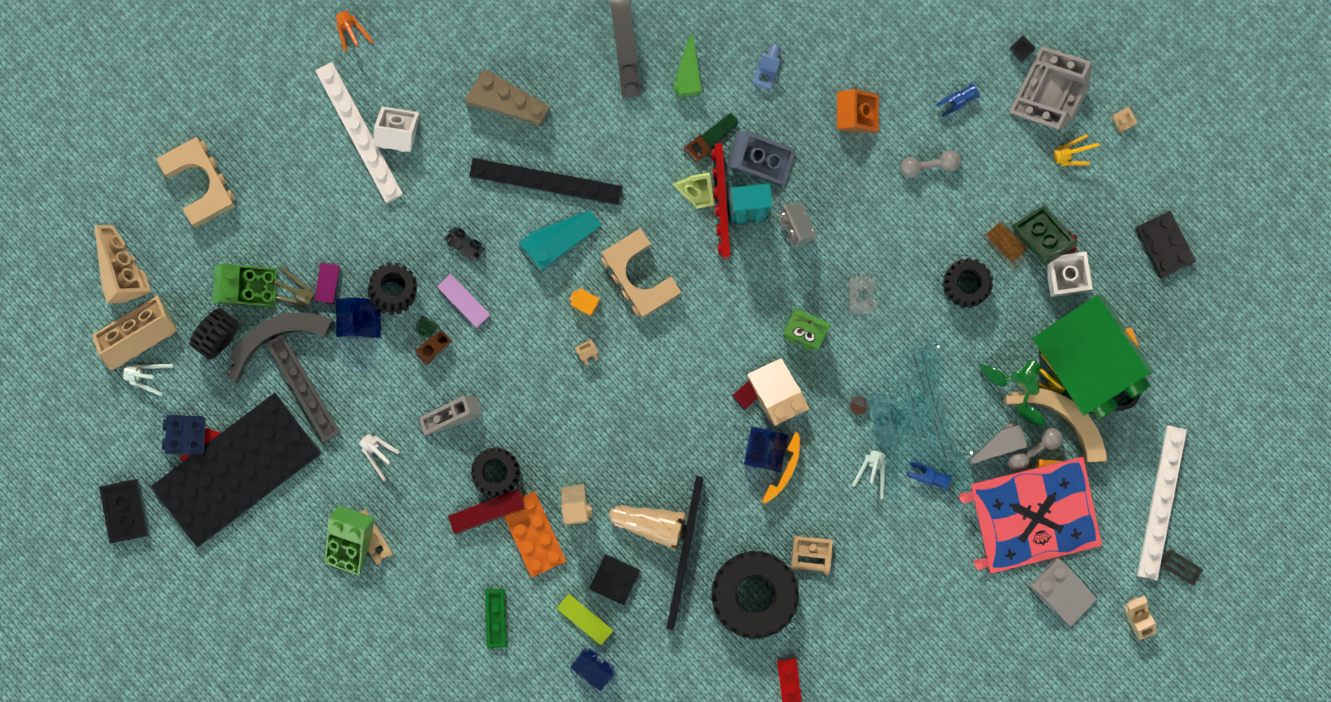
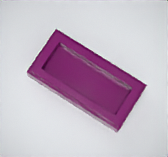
[314,263,340,304]

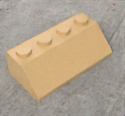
[92,295,177,371]

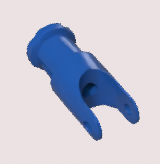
[936,82,980,117]
[906,461,952,491]

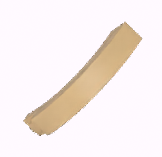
[1003,388,1107,463]

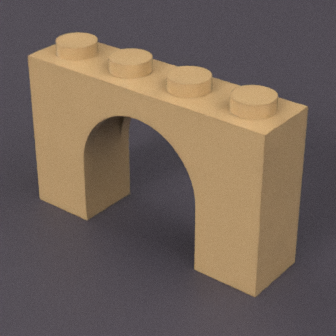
[156,137,236,228]
[601,228,681,319]

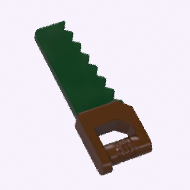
[682,113,739,163]

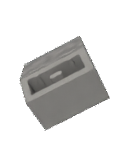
[778,202,818,248]

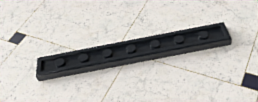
[666,476,703,630]

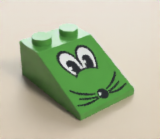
[783,308,831,352]

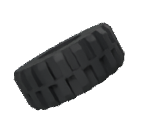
[711,551,799,639]

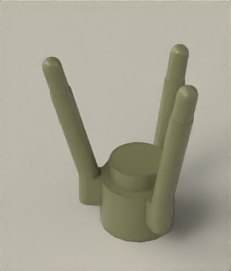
[275,267,315,308]

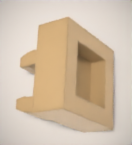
[1111,107,1138,133]
[575,339,599,365]

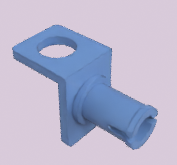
[752,44,781,89]

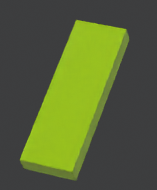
[556,594,613,645]

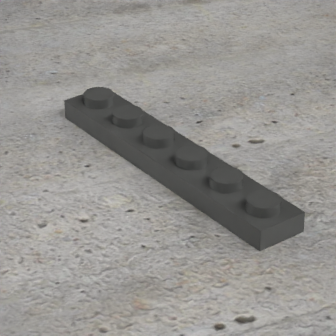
[266,334,341,443]

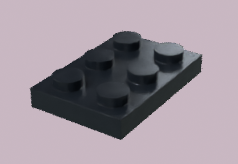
[1135,210,1196,278]
[99,479,149,544]

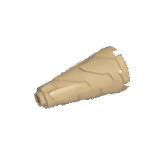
[609,505,686,550]

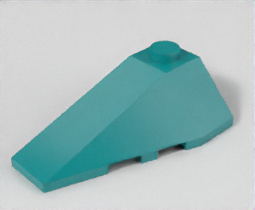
[519,210,602,273]

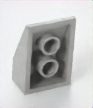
[1028,558,1097,627]

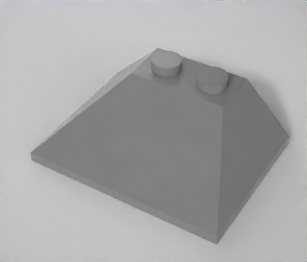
[1009,46,1093,131]

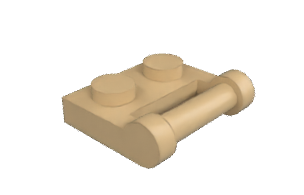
[791,536,833,574]

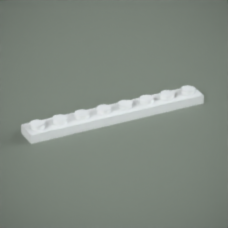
[315,62,403,204]
[1137,426,1187,580]

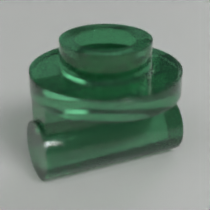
[416,315,439,337]

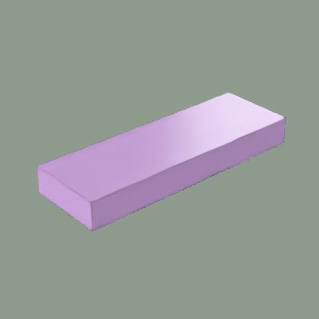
[437,274,491,328]

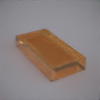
[986,222,1027,262]

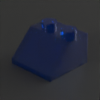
[336,297,381,338]

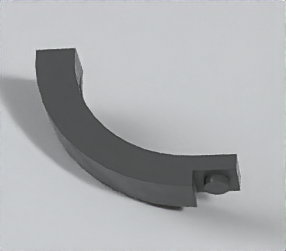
[228,312,334,383]

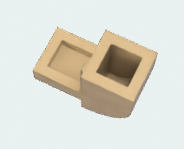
[1124,596,1157,641]

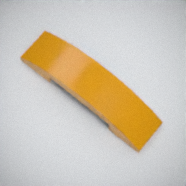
[761,432,800,504]

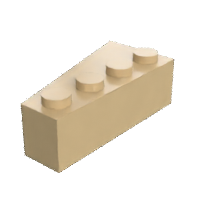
[561,484,593,525]

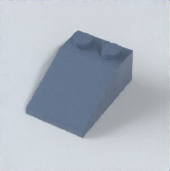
[727,131,796,186]

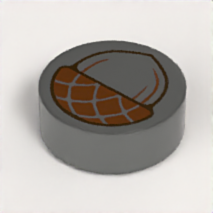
[849,396,869,416]

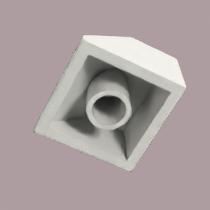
[373,106,419,152]
[1048,252,1093,297]

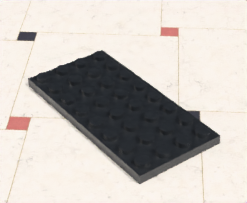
[151,393,322,548]

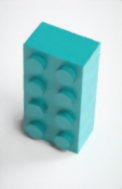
[728,183,773,225]

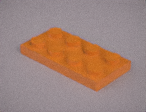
[504,491,567,578]

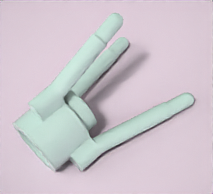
[123,364,174,396]
[852,450,887,500]

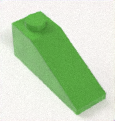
[673,35,702,98]

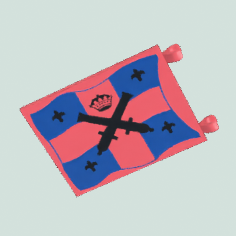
[959,457,1102,573]

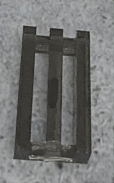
[1160,549,1204,586]

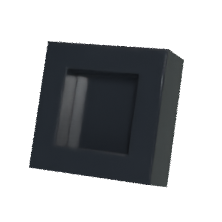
[1009,35,1036,63]

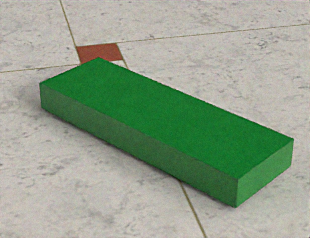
[485,589,507,648]

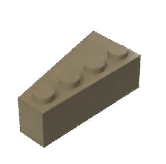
[464,69,550,127]

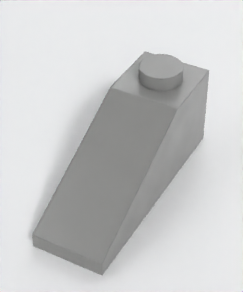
[419,395,483,436]
[968,423,1027,465]

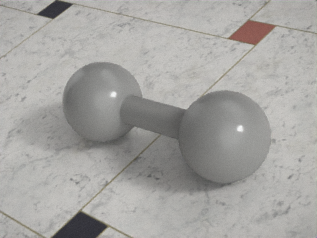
[900,150,961,178]
[1008,428,1063,473]

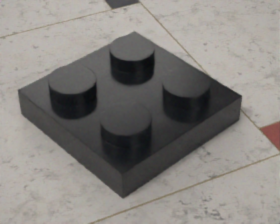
[589,554,640,605]

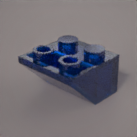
[743,426,788,473]
[570,648,615,691]

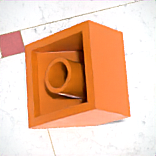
[837,89,879,132]

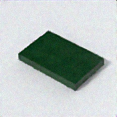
[1012,205,1077,266]

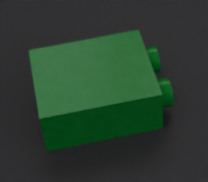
[1032,295,1154,419]

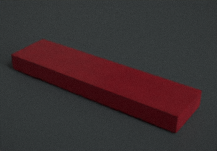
[448,489,526,535]

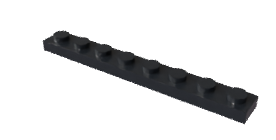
[469,158,622,205]

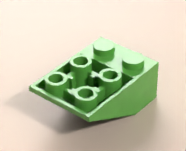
[212,263,277,307]
[324,505,374,576]

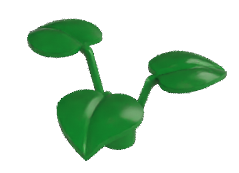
[979,360,1046,426]

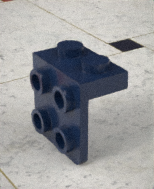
[162,415,206,455]

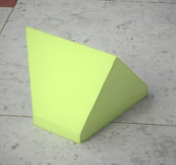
[672,173,715,209]

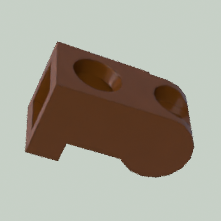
[415,330,452,367]

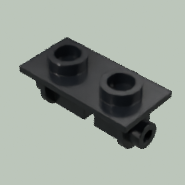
[445,227,485,261]

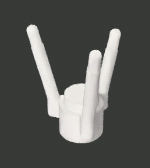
[359,433,400,481]

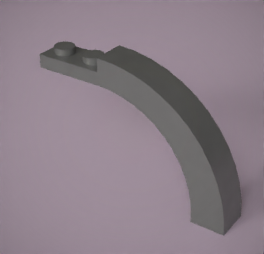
[610,0,641,98]

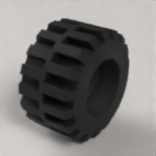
[942,258,993,308]
[368,262,417,315]
[189,308,239,360]
[471,447,520,496]

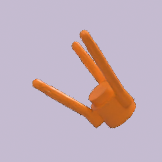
[335,11,374,52]

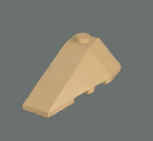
[94,225,151,303]

